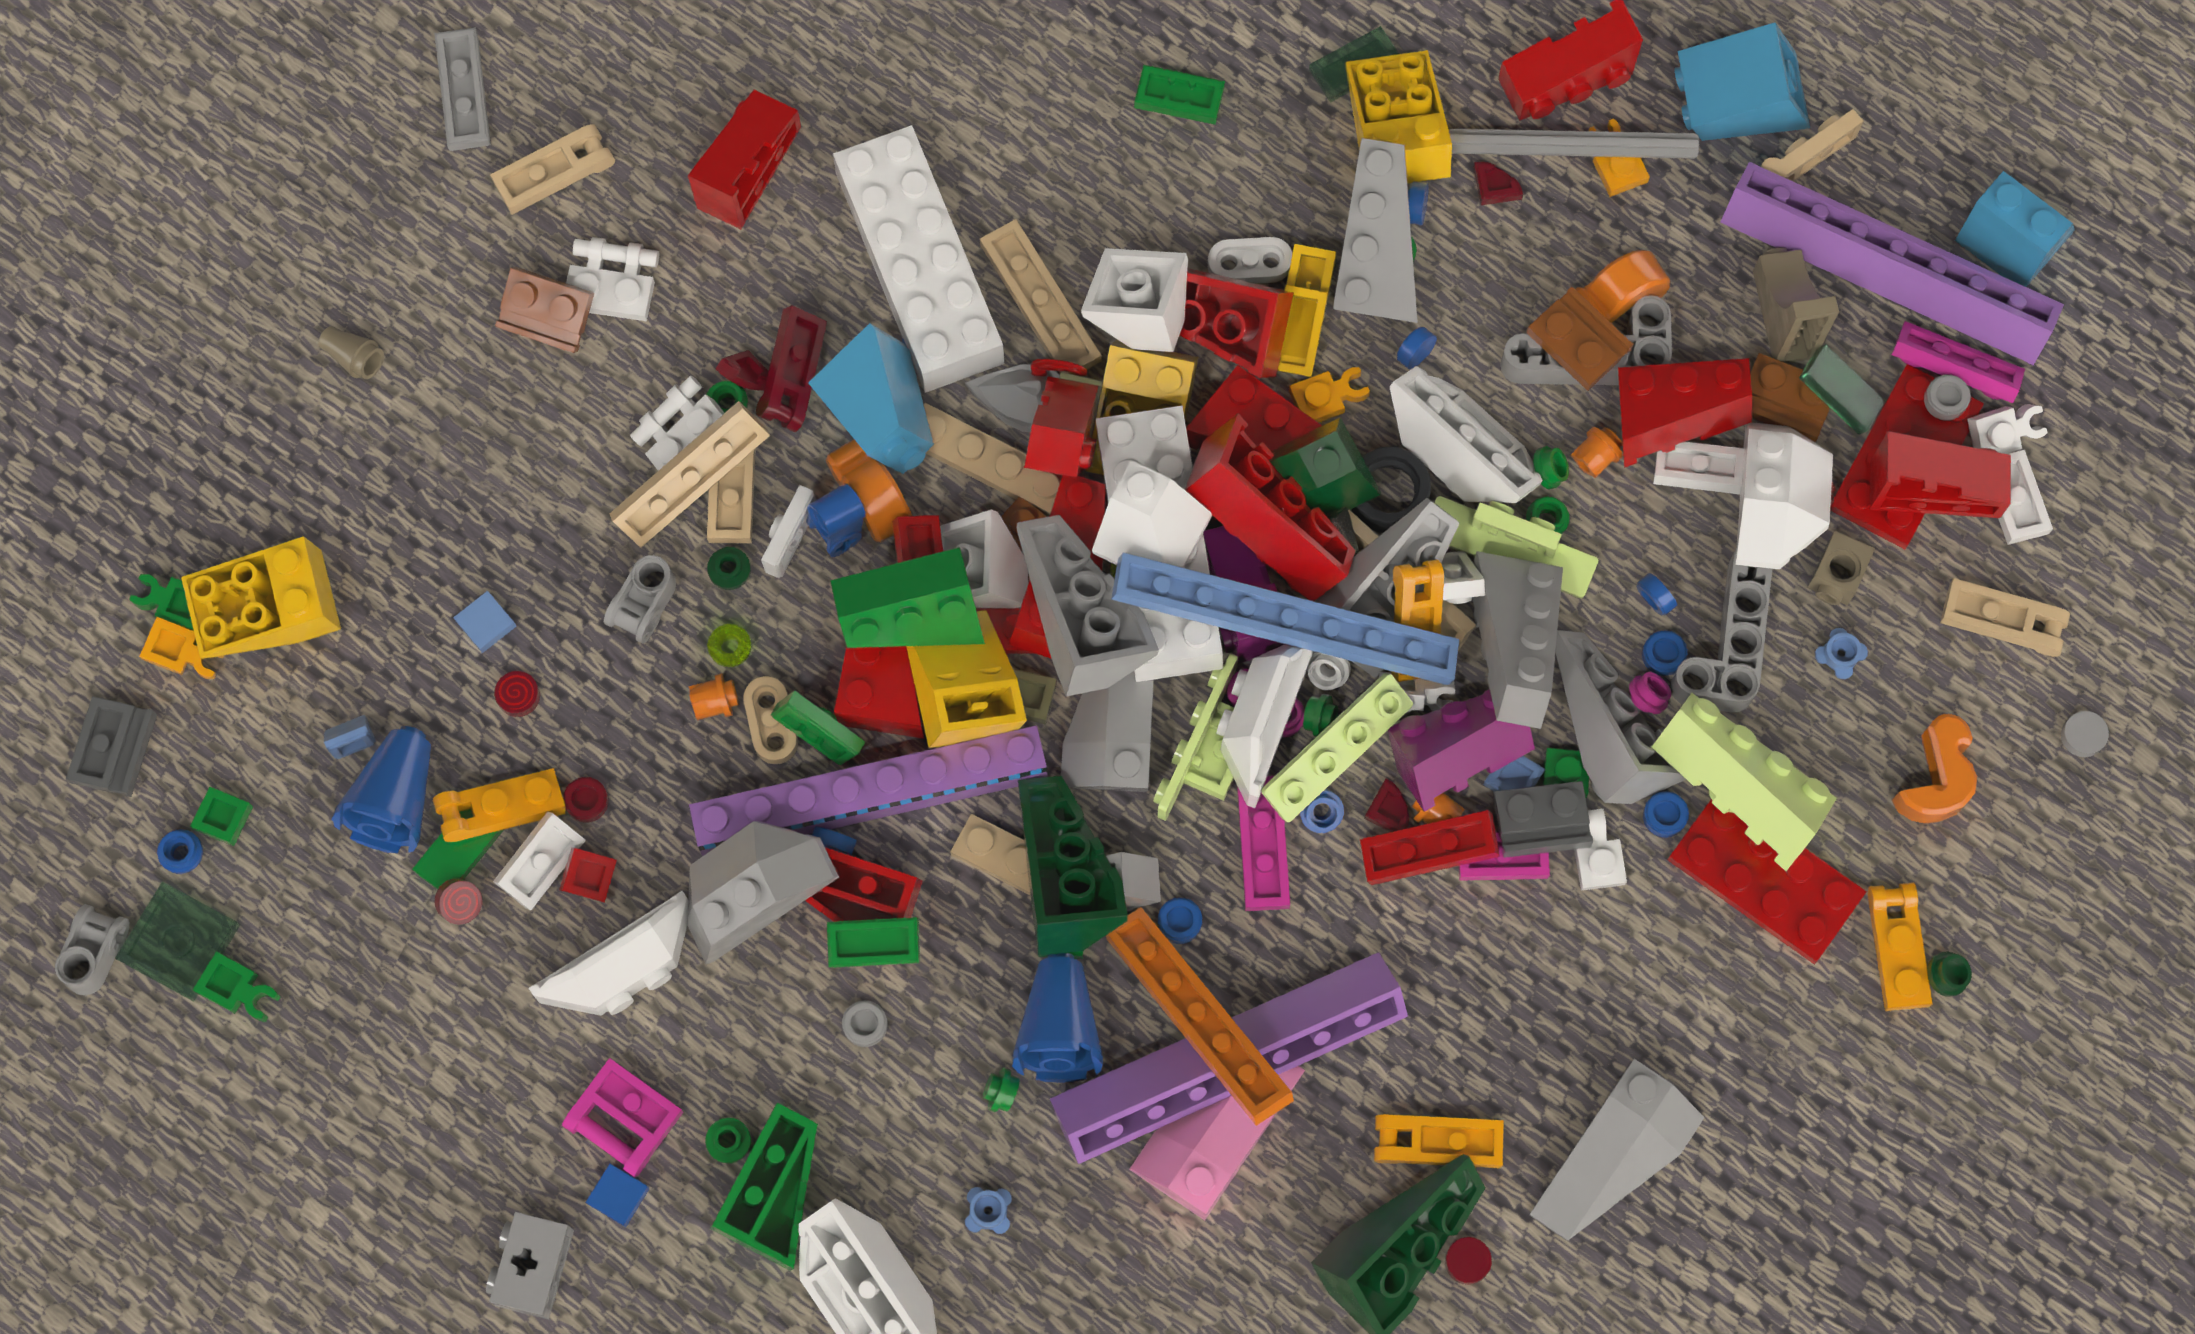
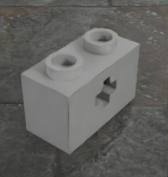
[486,1212,574,1320]

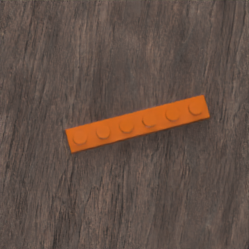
[1106,907,1294,1126]

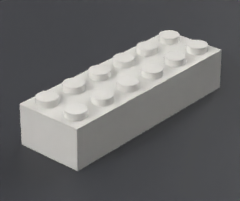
[833,125,1004,393]
[1096,406,1223,682]

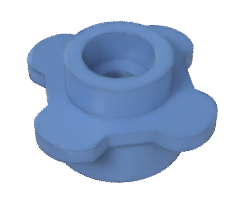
[1815,628,1868,679]
[965,1187,1012,1234]

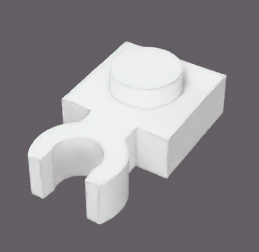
[1967,404,2047,454]

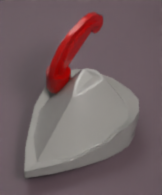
[965,359,1087,432]

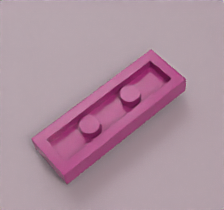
[1892,321,2025,403]
[1237,776,1290,911]

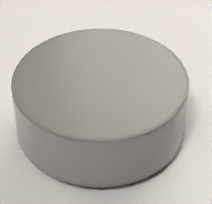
[1924,375,1971,420]
[2061,711,2109,757]
[842,1000,888,1047]

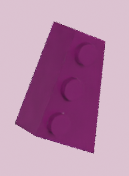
[1203,526,1285,664]
[1388,689,1535,812]

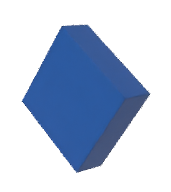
[585,1164,650,1228]

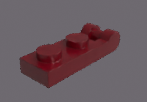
[756,305,827,432]

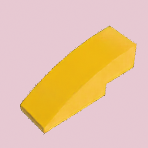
[1278,244,1336,377]

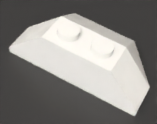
[1390,366,1543,503]
[1735,422,1833,569]
[1216,644,1314,808]
[529,891,689,1016]
[799,1198,937,1334]

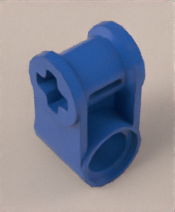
[806,484,866,557]

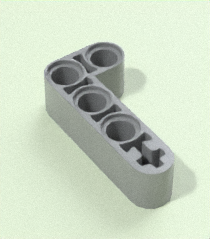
[1500,295,1672,385]
[1670,550,1772,712]

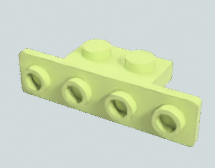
[1435,496,1598,598]
[1153,653,1238,821]
[1261,673,1413,822]

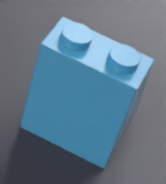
[1675,22,1810,141]
[1955,171,2075,287]
[808,323,934,474]

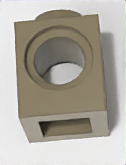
[1807,531,1875,606]

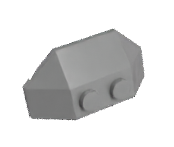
[687,821,839,964]

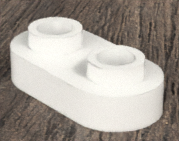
[1208,237,1292,284]

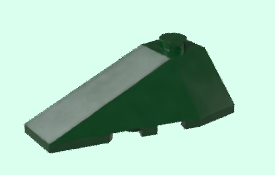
[1205,417,1381,530]
[1018,776,1128,956]
[1311,1154,1486,1334]

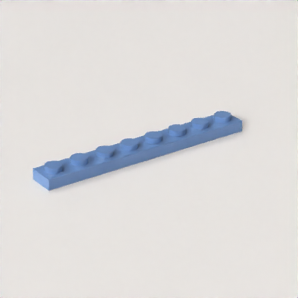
[1111,553,1459,685]

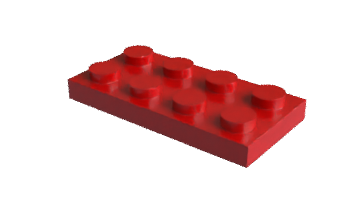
[1830,364,1984,550]
[1667,799,1867,965]

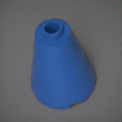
[332,726,431,854]
[1012,953,1103,1083]

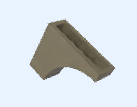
[1753,248,1839,363]

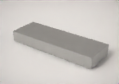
[434,27,491,151]

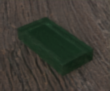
[1309,26,1399,103]
[1799,344,1886,435]

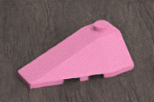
[1129,1066,1305,1221]

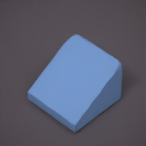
[324,715,376,759]

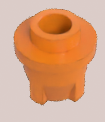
[1571,427,1623,478]
[689,673,739,720]
[1411,792,1465,824]

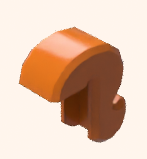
[1575,250,1671,323]
[826,439,912,543]
[1891,714,1977,823]

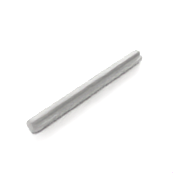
[1449,129,1699,159]

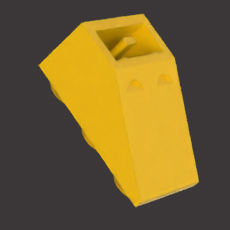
[1346,50,1452,183]
[1086,340,1199,475]
[181,536,341,659]
[906,610,1027,748]

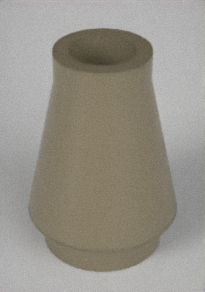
[318,326,384,379]

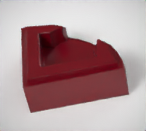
[1473,162,1523,205]
[715,350,769,391]
[1364,778,1409,832]

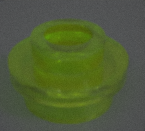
[707,624,752,667]

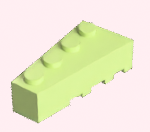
[1652,693,1837,871]

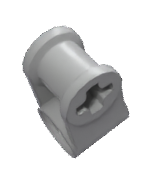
[604,555,676,644]
[55,904,130,995]

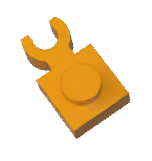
[1588,119,1650,197]
[1289,367,1370,423]
[139,617,224,679]

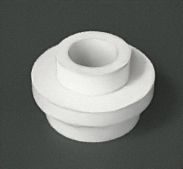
[1307,651,1351,690]

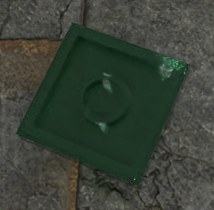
[115,882,240,1002]

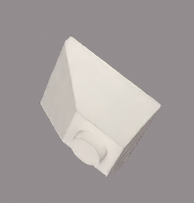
[1081,248,1188,352]
[1092,460,1212,568]
[940,510,1028,608]

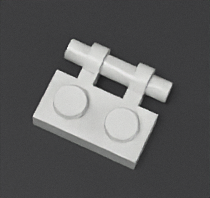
[566,237,659,321]
[630,375,724,471]

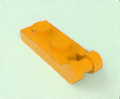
[1391,559,1444,682]
[432,768,565,842]
[1867,882,1933,1011]
[1374,1114,1504,1168]

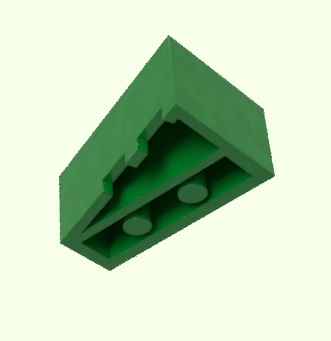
[830,547,985,648]
[710,1103,818,1271]

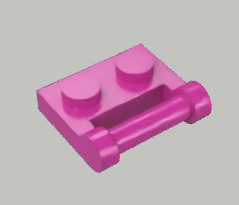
[562,1058,684,1178]

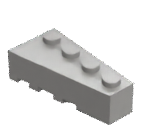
[1333,138,1418,323]
[1472,551,1563,729]

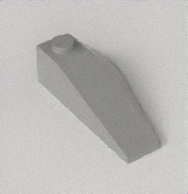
[1314,498,1459,678]
[1016,515,1159,696]
[1555,630,1686,804]
[1061,671,1154,792]
[1529,1058,1705,1241]

